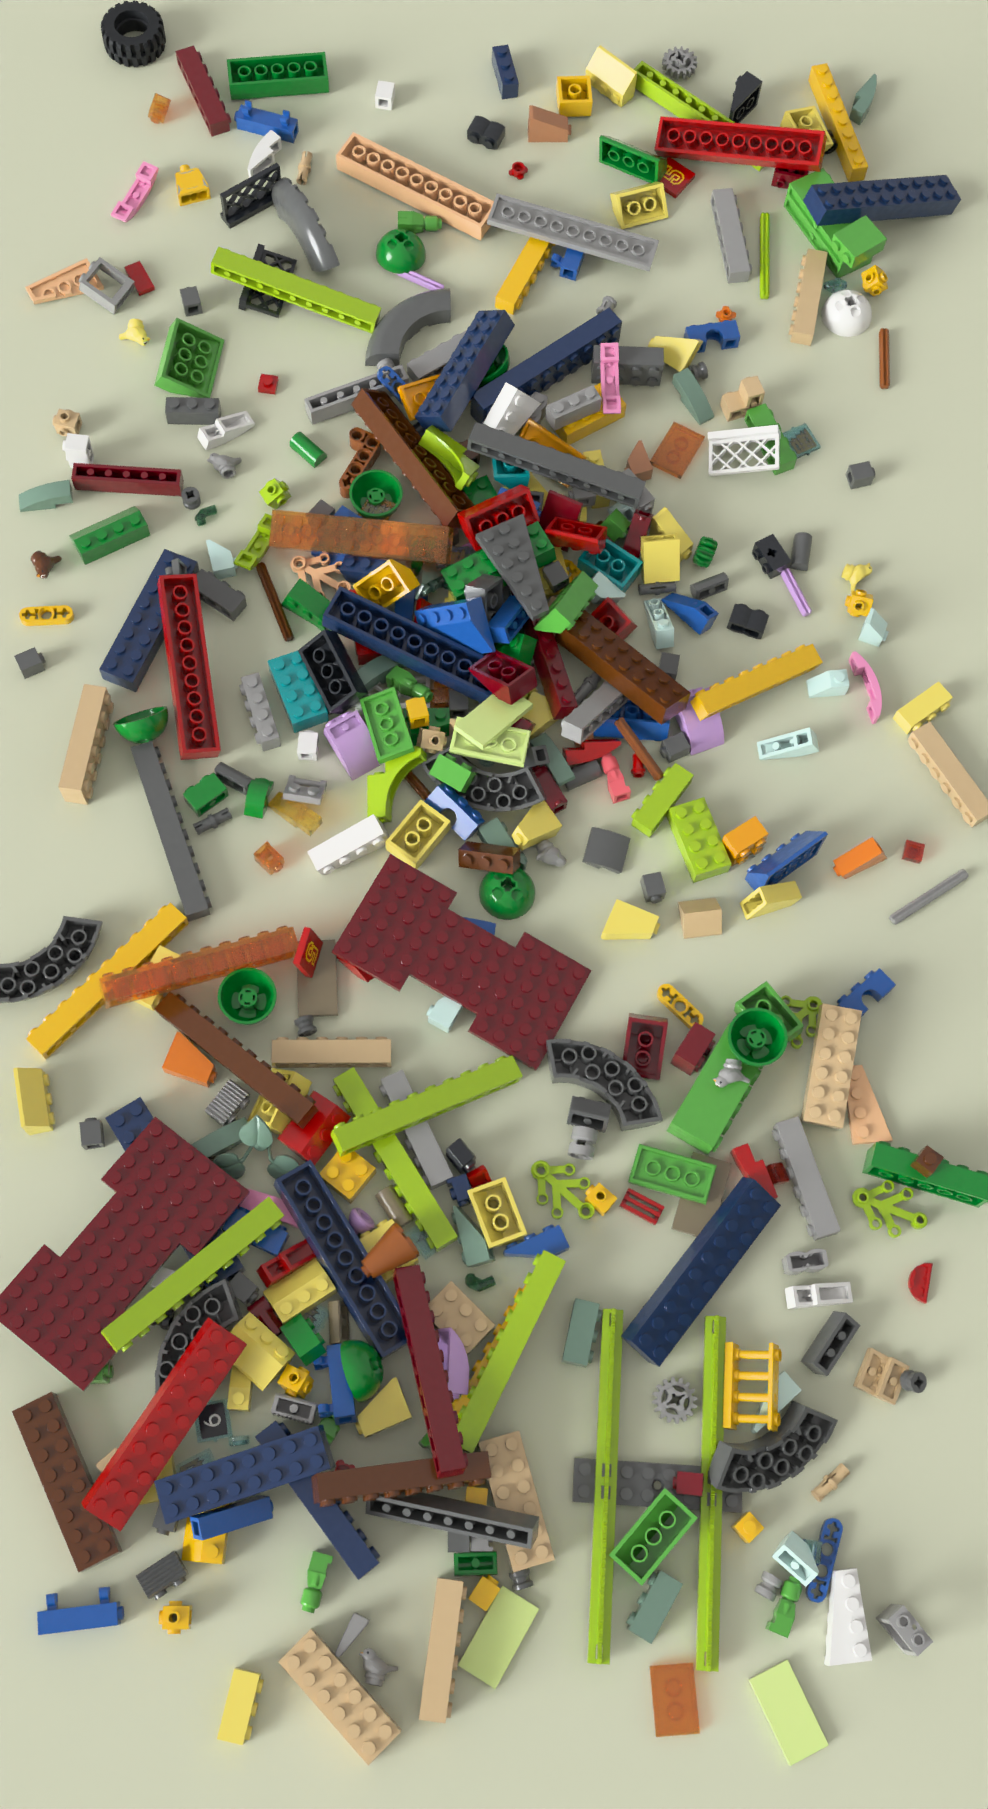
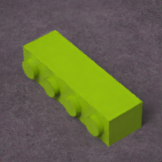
[631,763,694,838]

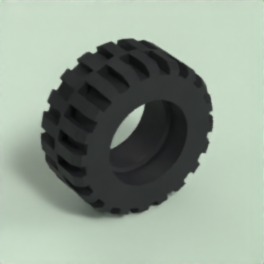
[101,0,166,68]

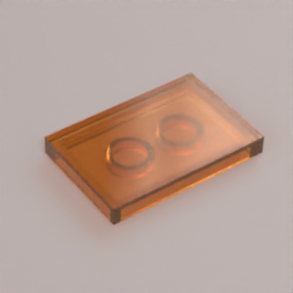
[650,422,705,479]
[649,1662,700,1737]

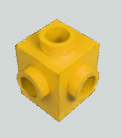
[861,265,888,297]
[845,589,874,617]
[277,1364,314,1399]
[159,1601,192,1634]

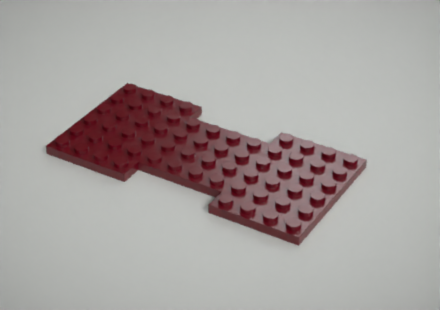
[331,854,592,1071]
[0,1117,250,1391]

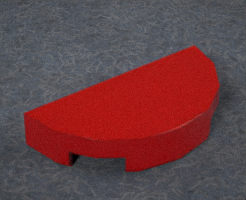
[908,1263,933,1304]

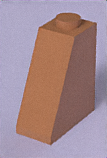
[528,105,571,142]

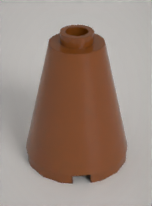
[361,1223,420,1278]

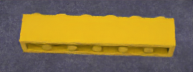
[495,237,556,315]

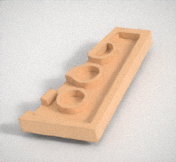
[25,258,104,305]
[847,1065,893,1145]

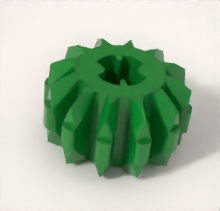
[692,536,718,568]

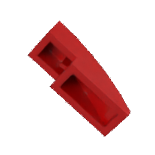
[562,739,621,765]
[730,1143,778,1200]
[256,1239,317,1288]

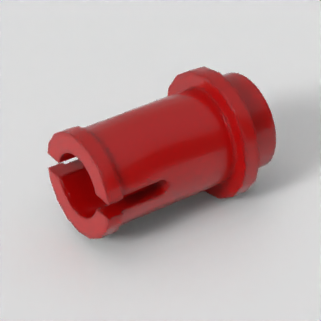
[631,754,646,778]

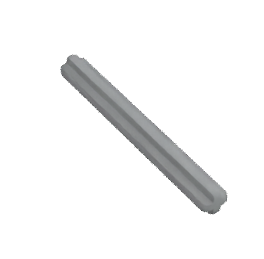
[889,869,969,925]

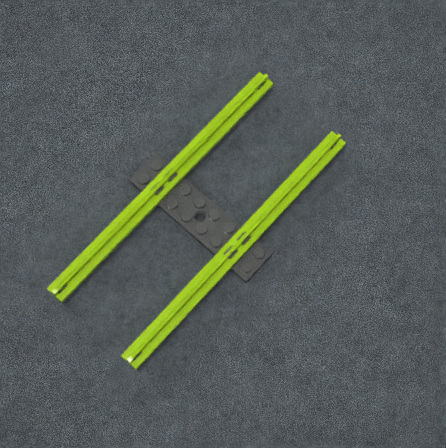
[572,1308,742,1672]

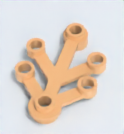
[290,553,352,597]

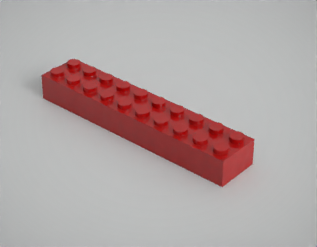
[654,116,827,172]
[157,574,221,760]
[81,1317,247,1532]

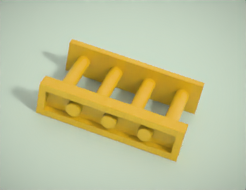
[723,1342,782,1432]

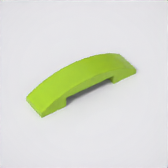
[234,513,282,570]

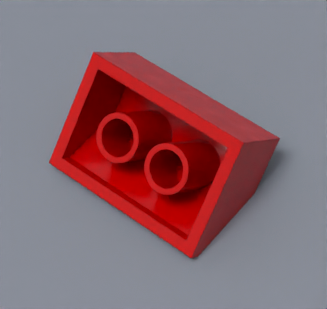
[545,516,608,554]
[277,1090,351,1165]

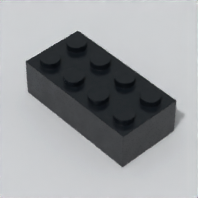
[298,629,369,714]

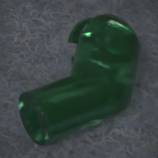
[195,505,217,526]
[465,1273,496,1292]

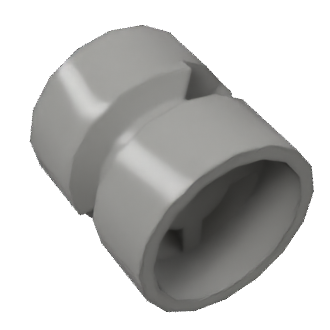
[568,1126,598,1160]

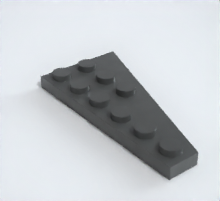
[475,514,549,621]

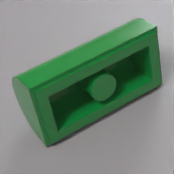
[290,432,327,468]
[454,1551,498,1577]

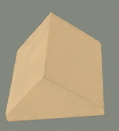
[678,898,722,939]

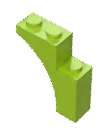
[418,425,480,490]
[367,746,427,823]

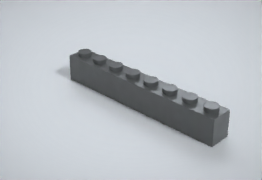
[365,1492,539,1549]

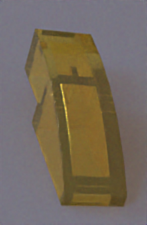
[268,791,322,836]

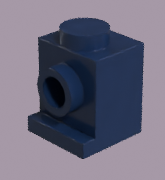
[446,1173,471,1207]

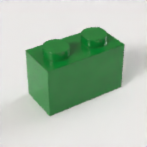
[183,772,229,817]
[280,1313,327,1366]

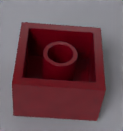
[670,1021,716,1076]

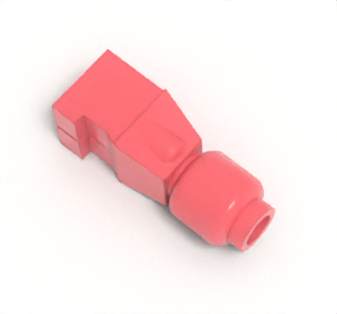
[600,753,631,804]

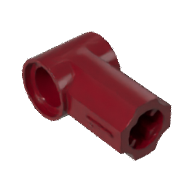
[247,1296,283,1336]

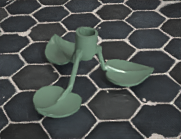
[213,1115,300,1179]

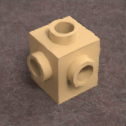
[53,409,82,436]
[416,726,447,754]

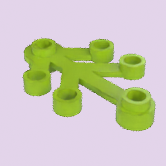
[781,995,823,1049]
[531,1160,594,1220]
[852,1180,928,1238]

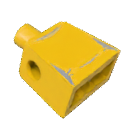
[175,164,211,206]

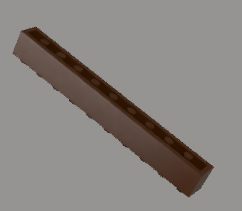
[154,992,318,1129]

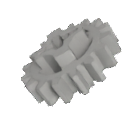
[662,46,698,80]
[652,1377,698,1424]

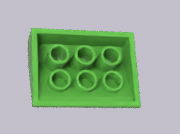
[154,318,224,398]

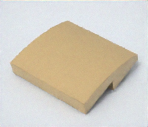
[853,1348,910,1405]

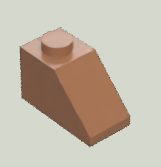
[624,440,653,481]

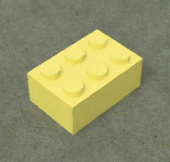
[385,799,451,869]

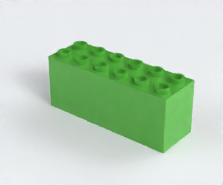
[784,168,873,279]
[667,1023,764,1155]

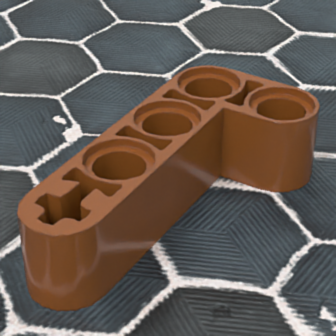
[339,427,381,498]

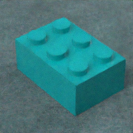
[577,538,643,593]

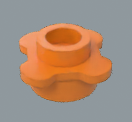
[716,306,736,322]

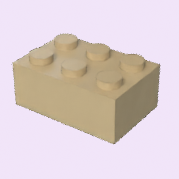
[429,1281,495,1356]

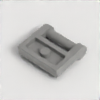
[283,775,327,805]

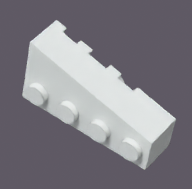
[483,383,541,435]
[307,814,390,875]
[824,1568,872,1666]

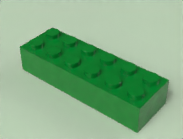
[227,52,329,100]
[440,521,557,601]
[862,1141,988,1208]

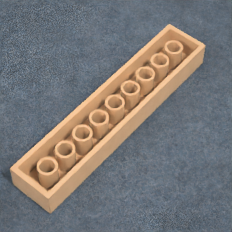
[336,132,494,241]

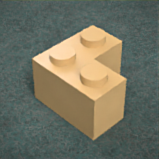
[720,376,765,422]

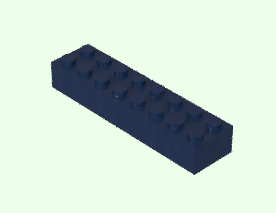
[415,310,515,432]
[99,549,200,692]
[255,1421,381,1580]
[154,1424,335,1525]

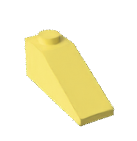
[227,1365,253,1412]

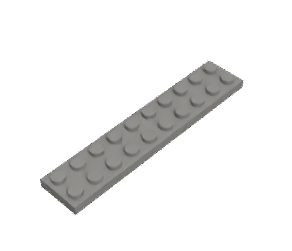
[487,193,659,271]

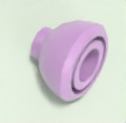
[349,1208,375,1235]

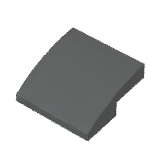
[582,827,631,874]

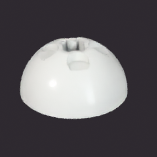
[821,289,872,337]

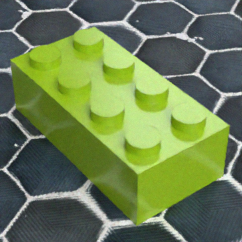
[666,797,732,883]

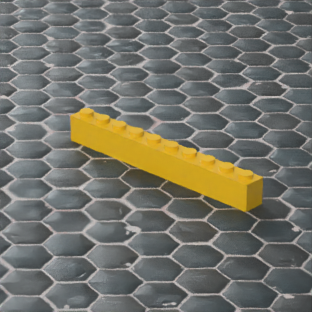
[26,903,189,1059]

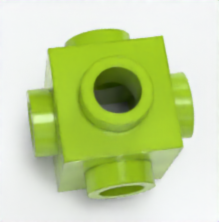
[259,478,291,510]

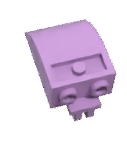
[675,687,724,756]
[323,710,383,781]
[434,1327,469,1399]

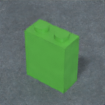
[831,215,887,269]

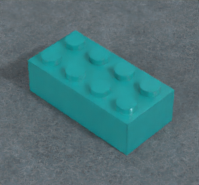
[267,650,329,733]

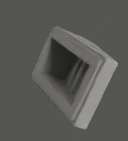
[335,1612,370,1657]

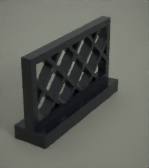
[220,163,281,229]
[238,243,297,318]

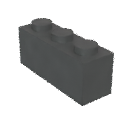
[165,397,221,425]
[197,569,247,621]
[801,1311,861,1376]

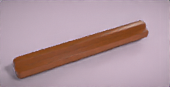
[879,328,890,389]
[614,717,664,781]

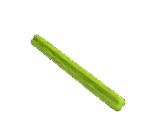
[760,212,770,299]

